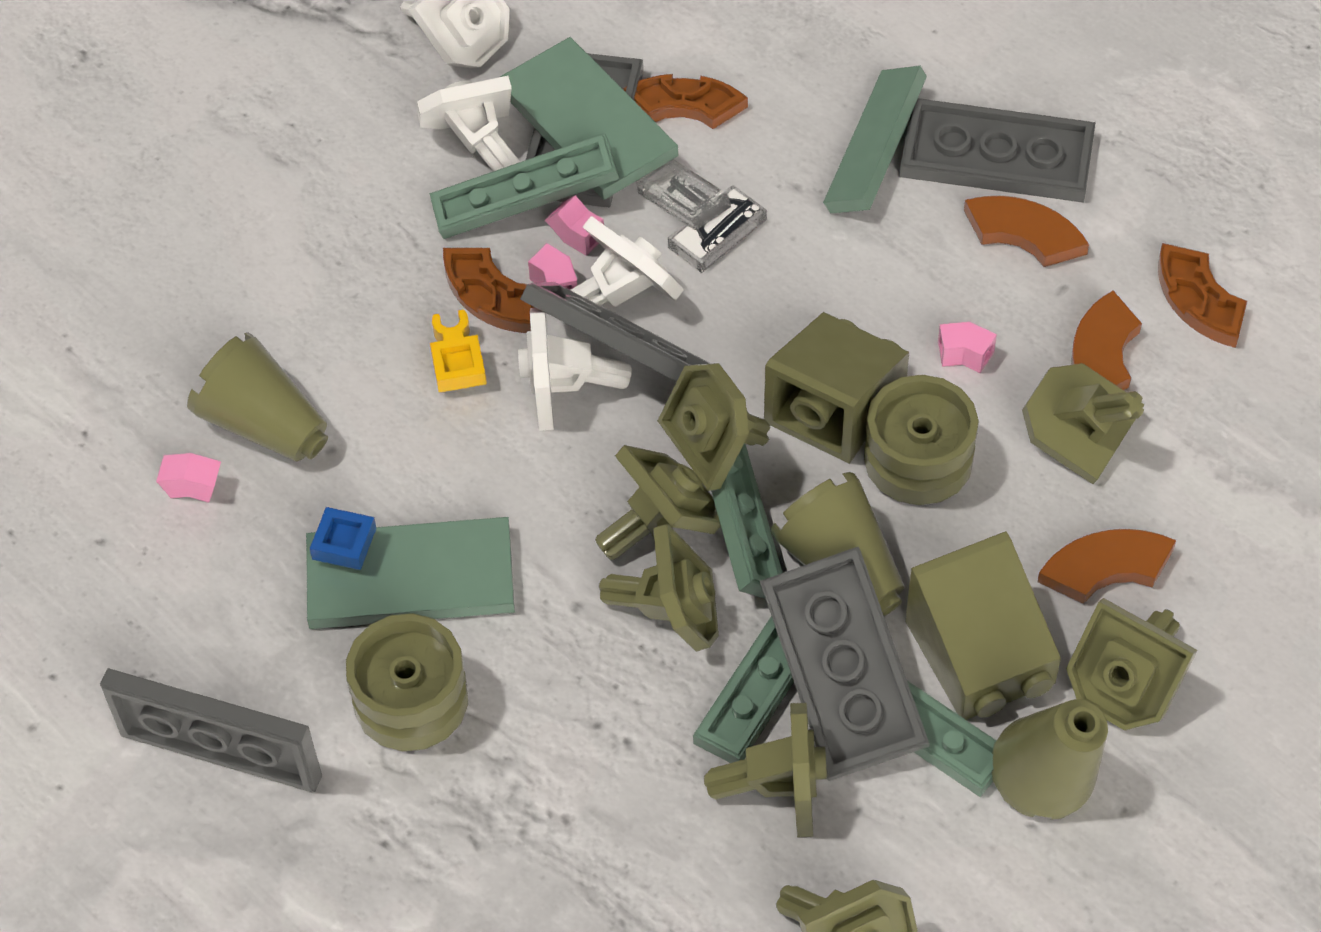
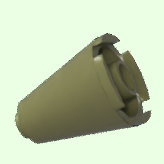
[187,332,328,462]
[771,472,905,617]
[992,699,1108,820]

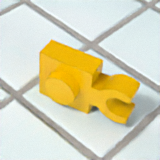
[430,309,487,393]

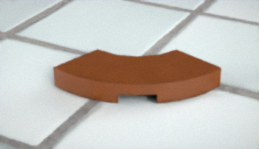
[623,74,748,129]
[964,196,1089,267]
[1158,243,1247,348]
[443,248,535,333]
[1071,290,1142,390]
[1037,529,1176,604]

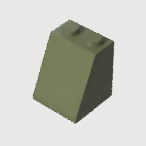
[764,312,909,464]
[905,531,1061,720]

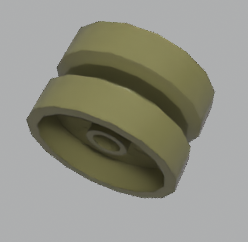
[864,375,979,505]
[346,613,468,751]

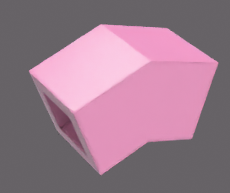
[545,195,604,256]
[528,243,578,290]
[938,322,997,373]
[156,453,221,502]

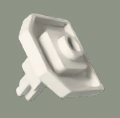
[400,0,510,68]
[417,76,520,171]
[571,216,684,307]
[518,308,632,431]

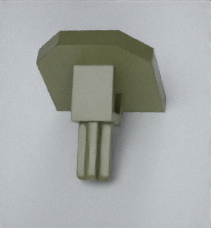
[657,363,771,491]
[1022,363,1145,484]
[595,445,721,560]
[599,524,719,652]
[1066,598,1198,730]
[704,703,827,838]
[776,879,918,932]

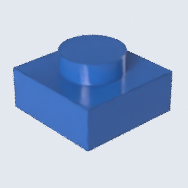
[310,507,377,570]

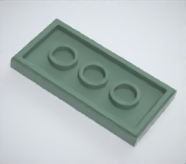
[500,37,679,200]
[306,517,515,629]

